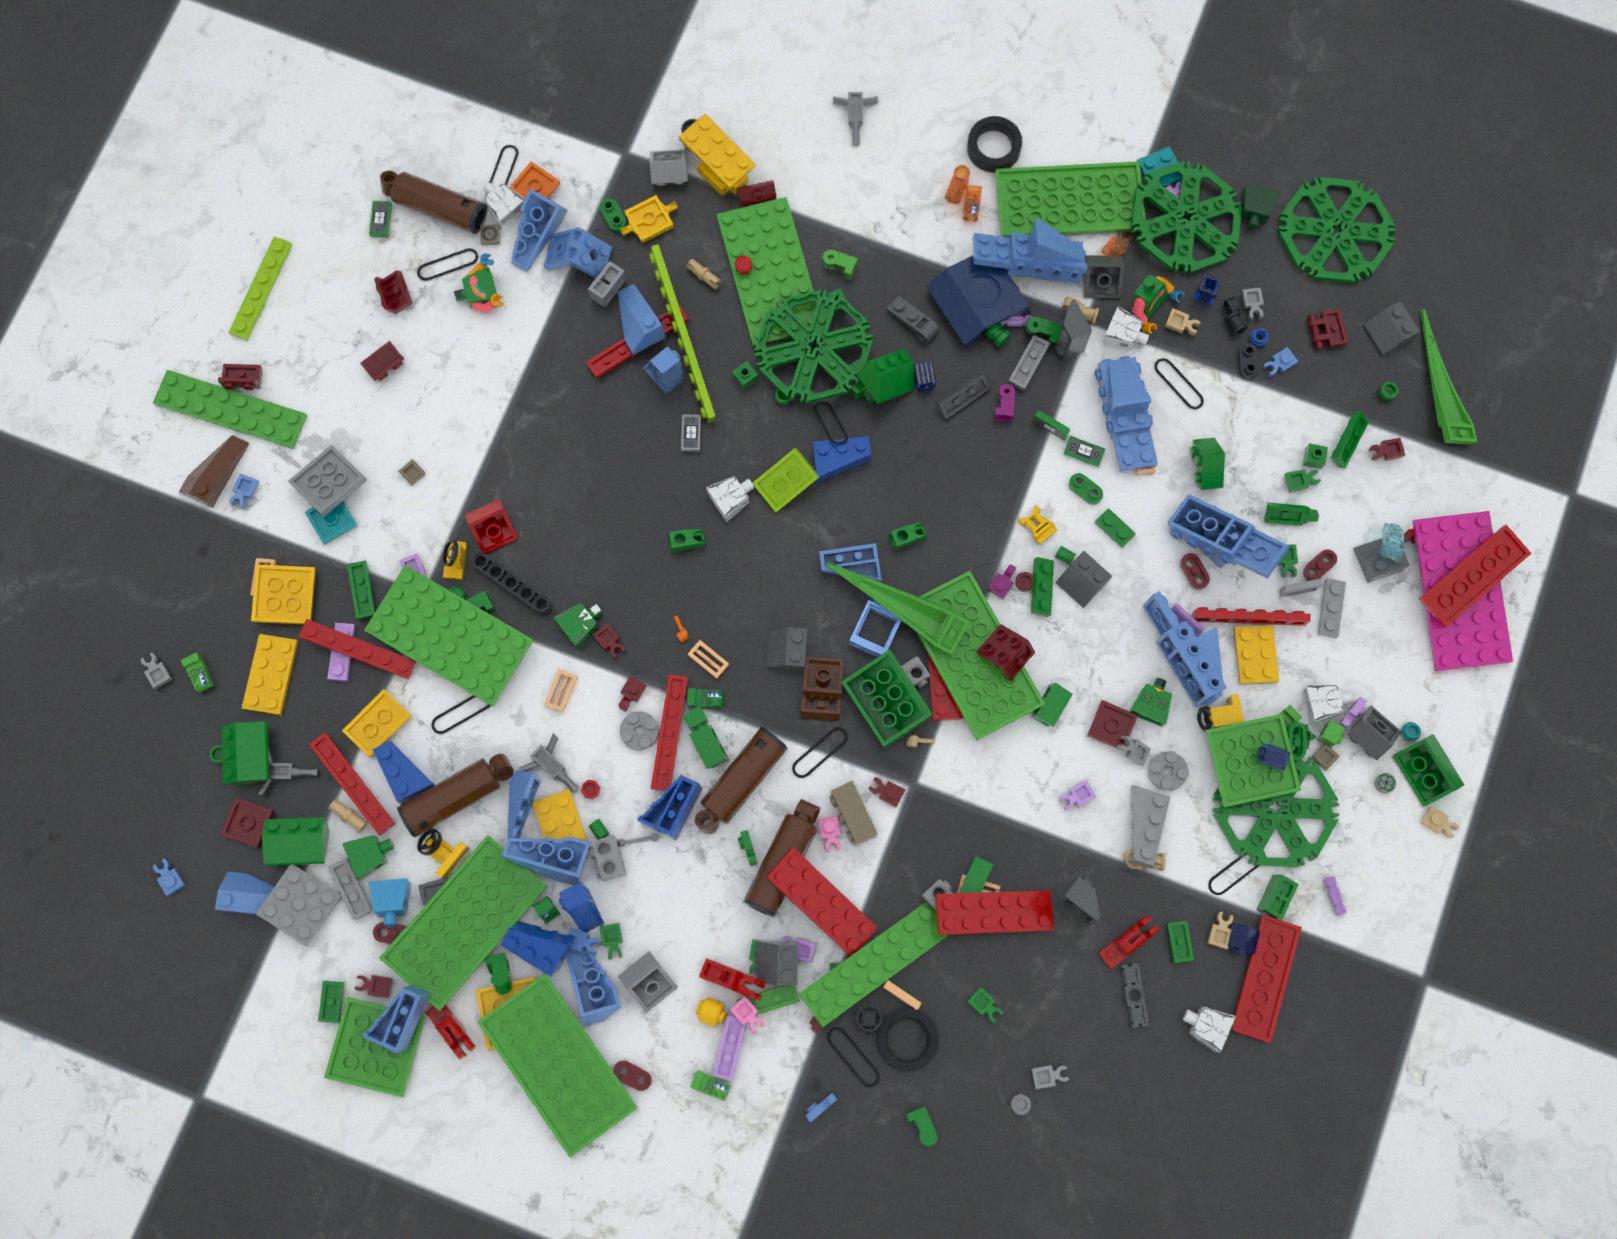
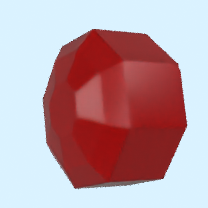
[734,255,753,275]
[581,780,601,800]

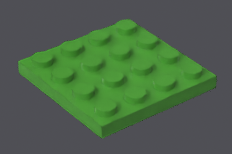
[1205,714,1301,807]
[324,997,426,1097]

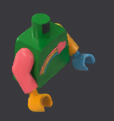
[454,253,504,313]
[1132,275,1185,334]

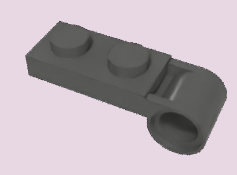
[887,296,940,343]

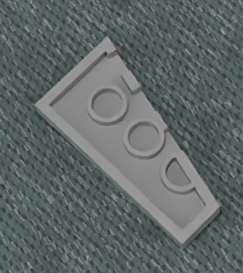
[1131,785,1170,869]

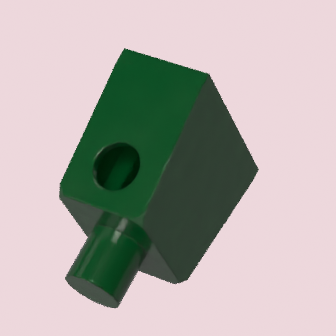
[1241,183,1280,229]

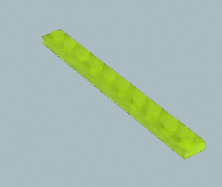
[649,244,716,423]

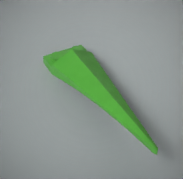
[1420,308,1477,445]
[826,562,971,655]

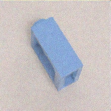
[849,600,902,657]

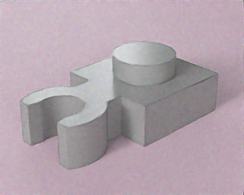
[1241,287,1264,321]
[141,653,173,690]
[1117,736,1151,766]
[1031,1065,1069,1089]

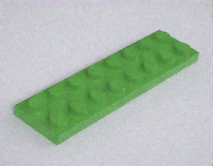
[153,370,307,449]
[798,901,949,1028]

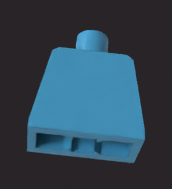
[369,878,411,927]

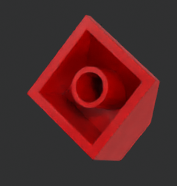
[465,499,518,554]

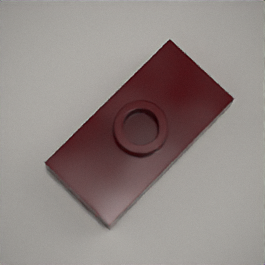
[738,180,777,207]

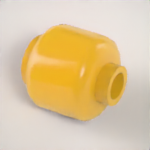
[695,997,727,1027]

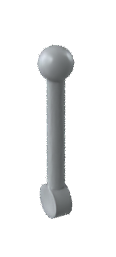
[618,833,659,847]

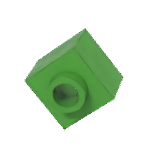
[1317,720,1345,748]

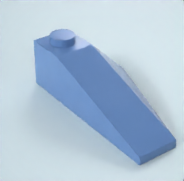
[511,189,568,271]
[617,284,666,355]
[507,770,541,839]
[502,837,591,886]
[215,871,275,915]
[566,949,621,1027]

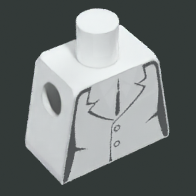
[483,183,525,229]
[1102,307,1150,350]
[706,476,754,522]
[1301,685,1352,725]
[1182,1007,1235,1052]

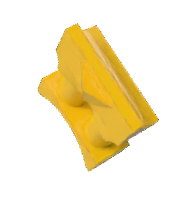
[1018,504,1057,545]

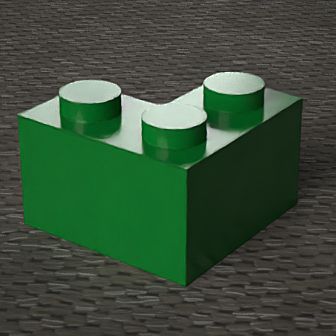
[1190,437,1225,490]

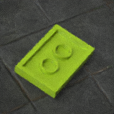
[752,448,820,512]

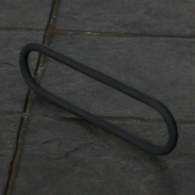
[486,145,518,196]
[417,248,478,281]
[1155,358,1204,409]
[814,401,848,445]
[431,695,491,734]
[792,727,848,778]
[1208,850,1265,895]
[827,1027,880,1087]

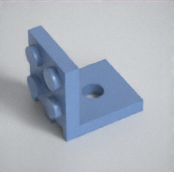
[544,227,612,279]

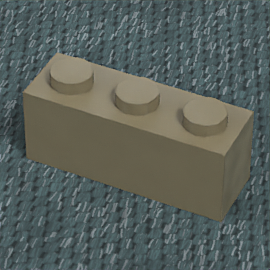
[829,781,878,846]

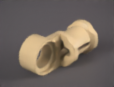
[1062,297,1099,324]
[1123,849,1166,871]

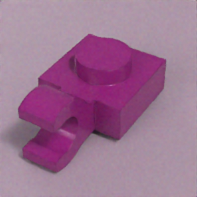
[987,564,1016,599]

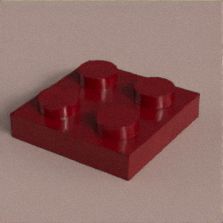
[1087,700,1138,751]
[220,798,274,848]

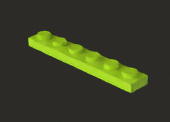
[229,236,292,341]

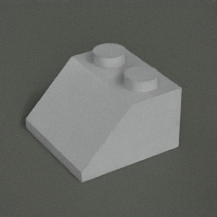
[650,149,688,186]
[618,951,678,1013]

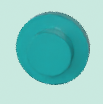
[1401,722,1421,742]

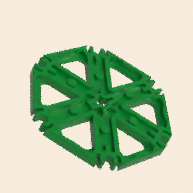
[1130,161,1242,274]
[1277,177,1396,284]
[754,289,874,404]
[1212,750,1339,868]

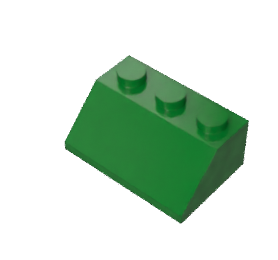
[856,349,915,404]
[222,721,269,786]
[1393,734,1465,807]
[262,817,330,866]

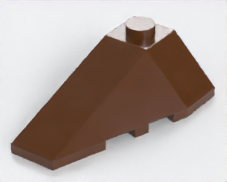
[179,435,250,508]

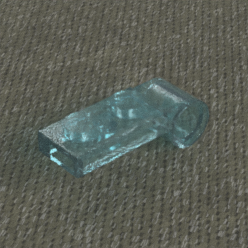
[1378,523,1404,562]

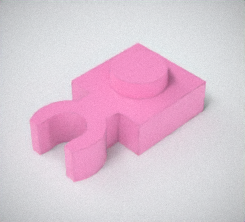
[818,816,841,852]
[729,996,765,1034]

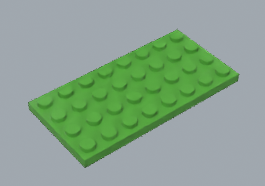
[995,161,1146,238]
[716,197,817,348]
[364,565,534,707]
[916,571,1045,741]
[379,835,548,1011]
[477,974,638,1158]

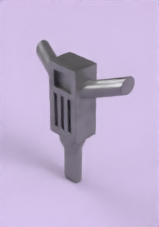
[833,92,878,146]
[519,733,579,793]
[256,746,318,795]

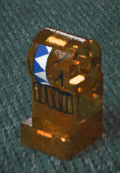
[963,185,982,222]

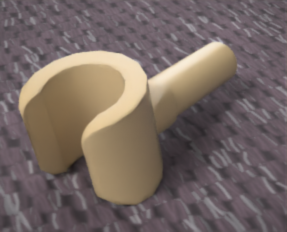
[906,735,935,748]

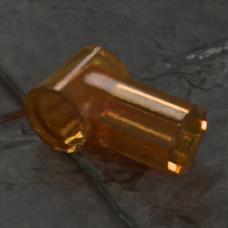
[945,165,970,204]

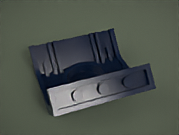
[926,256,1031,346]

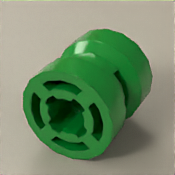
[985,323,1011,348]

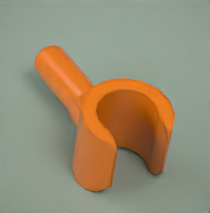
[674,615,689,643]

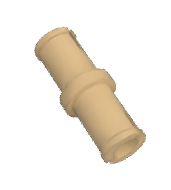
[686,259,721,290]
[328,799,367,832]

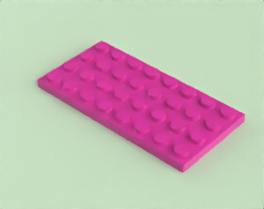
[1412,511,1513,671]

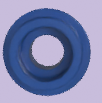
[1250,329,1269,347]

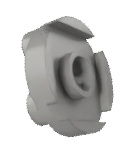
[620,711,659,751]
[1148,751,1189,791]

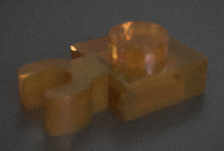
[1101,230,1132,256]

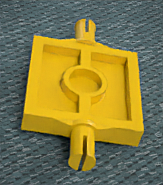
[620,195,678,243]

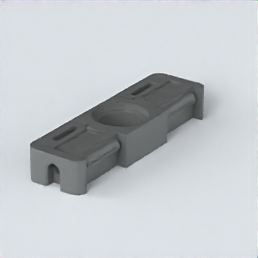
[1120,963,1149,1028]

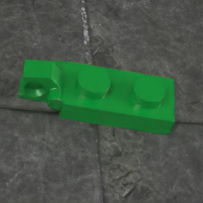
[1264,502,1319,526]

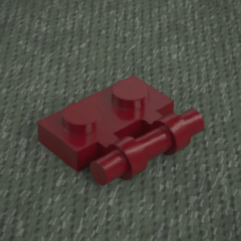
[1308,309,1349,350]

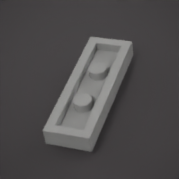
[1008,335,1050,391]
[1318,578,1346,638]
[328,858,373,921]

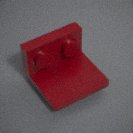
[977,624,1036,681]

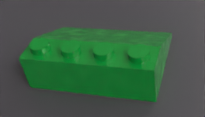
[841,649,933,748]

